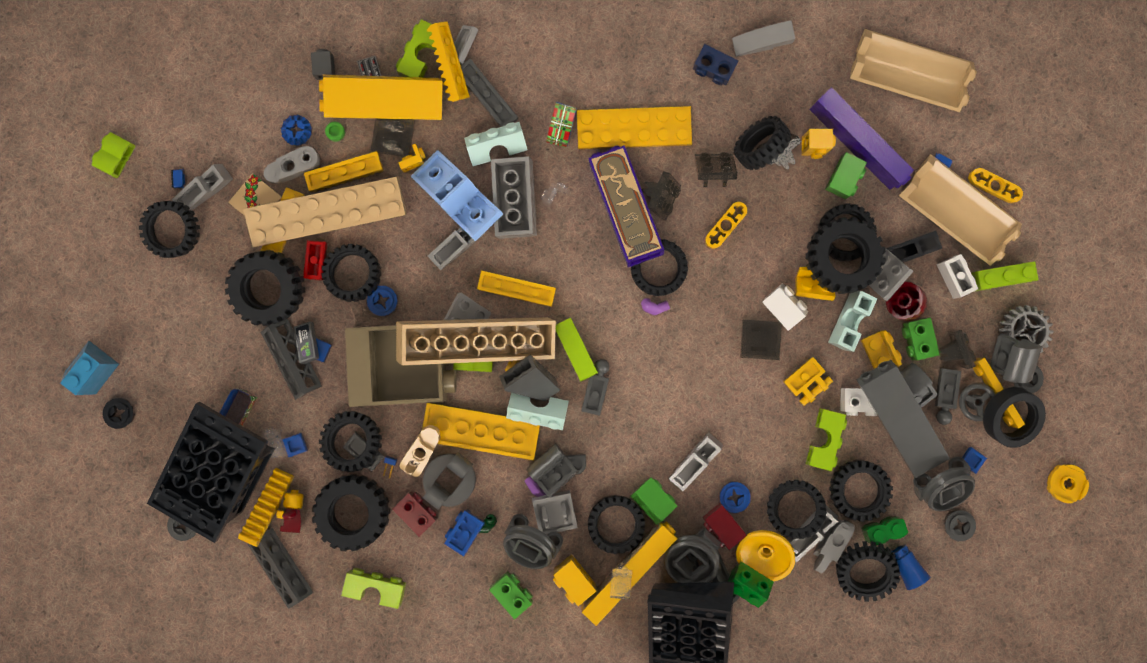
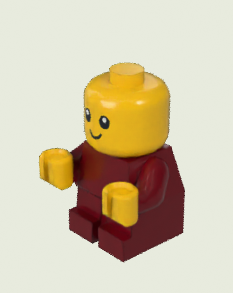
[276,490,304,533]

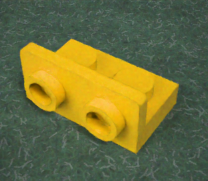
[795,267,836,301]
[860,330,902,369]

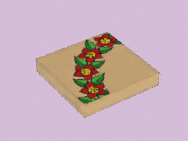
[228,173,282,215]

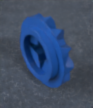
[281,115,312,145]
[367,286,398,316]
[720,482,751,513]

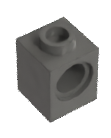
[311,49,335,80]

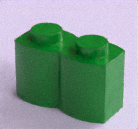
[861,516,908,545]

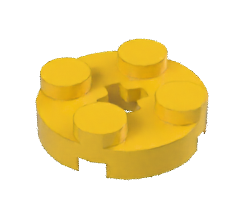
[1047,464,1089,503]

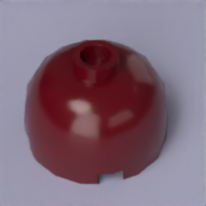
[886,282,927,321]

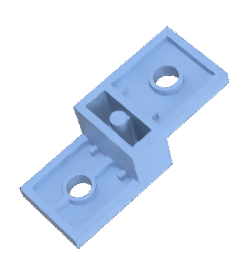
[411,150,503,241]

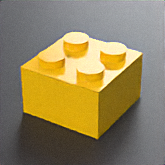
[553,554,597,606]

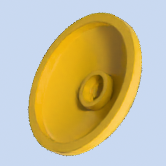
[736,530,795,581]

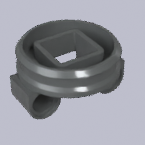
[423,453,476,510]
[913,457,975,511]
[503,514,563,569]
[665,529,720,583]

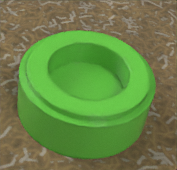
[325,122,345,142]

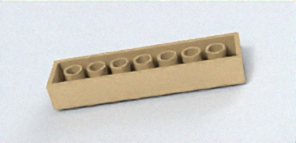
[243,176,407,247]
[396,317,556,365]

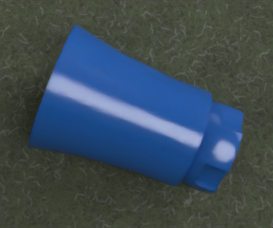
[891,544,931,590]

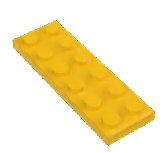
[577,106,692,149]
[422,403,540,460]

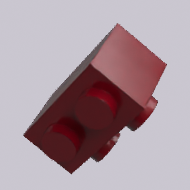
[392,491,438,537]
[702,503,747,550]

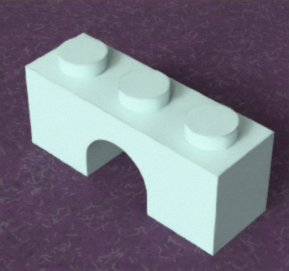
[464,122,528,166]
[828,291,877,352]
[506,393,569,430]

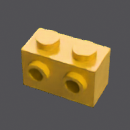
[802,129,836,159]

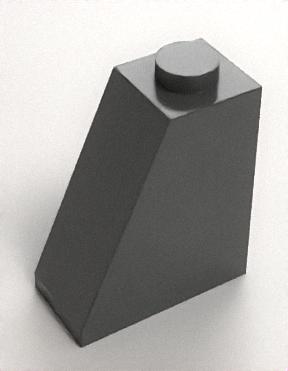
[499,354,560,401]

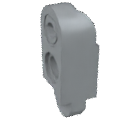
[264,146,320,184]
[813,520,855,574]

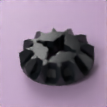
[103,398,135,429]

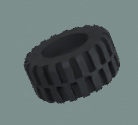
[805,217,886,294]
[225,250,305,326]
[312,474,390,552]

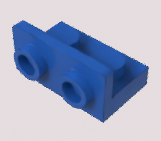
[444,509,485,556]

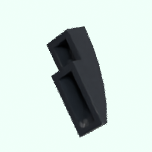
[886,231,943,263]

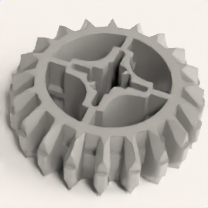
[998,305,1054,353]

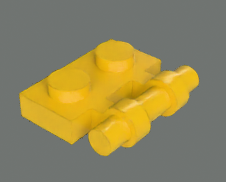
[783,357,833,406]

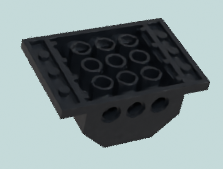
[147,402,275,543]
[647,582,734,663]

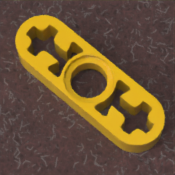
[968,168,1023,203]
[705,202,747,249]

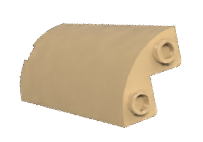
[850,29,977,112]
[899,154,1022,266]

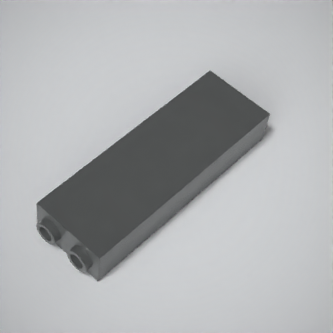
[856,360,950,478]

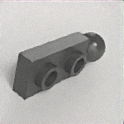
[581,359,609,416]
[935,368,961,425]

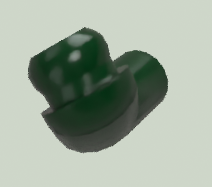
[479,514,497,533]

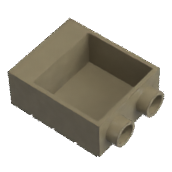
[345,325,457,407]

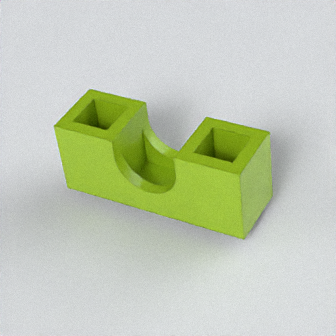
[396,19,437,77]
[971,261,1039,292]
[805,408,847,471]
[341,568,406,609]

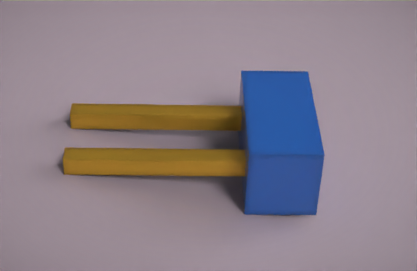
[383,456,397,478]

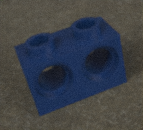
[693,44,739,86]

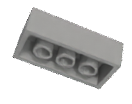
[491,156,537,239]

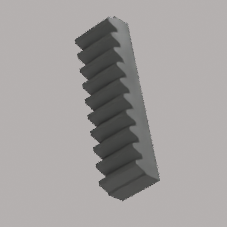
[461,59,518,127]

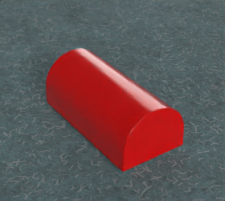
[303,240,327,281]

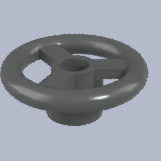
[959,383,996,421]

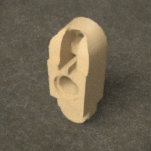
[400,425,441,477]

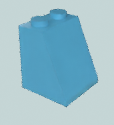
[60,341,119,395]

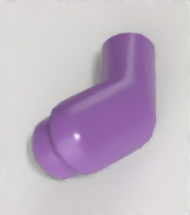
[641,298,670,315]
[524,476,546,497]

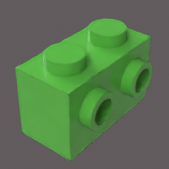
[825,152,867,199]
[902,318,940,360]
[631,478,677,525]
[489,571,533,620]

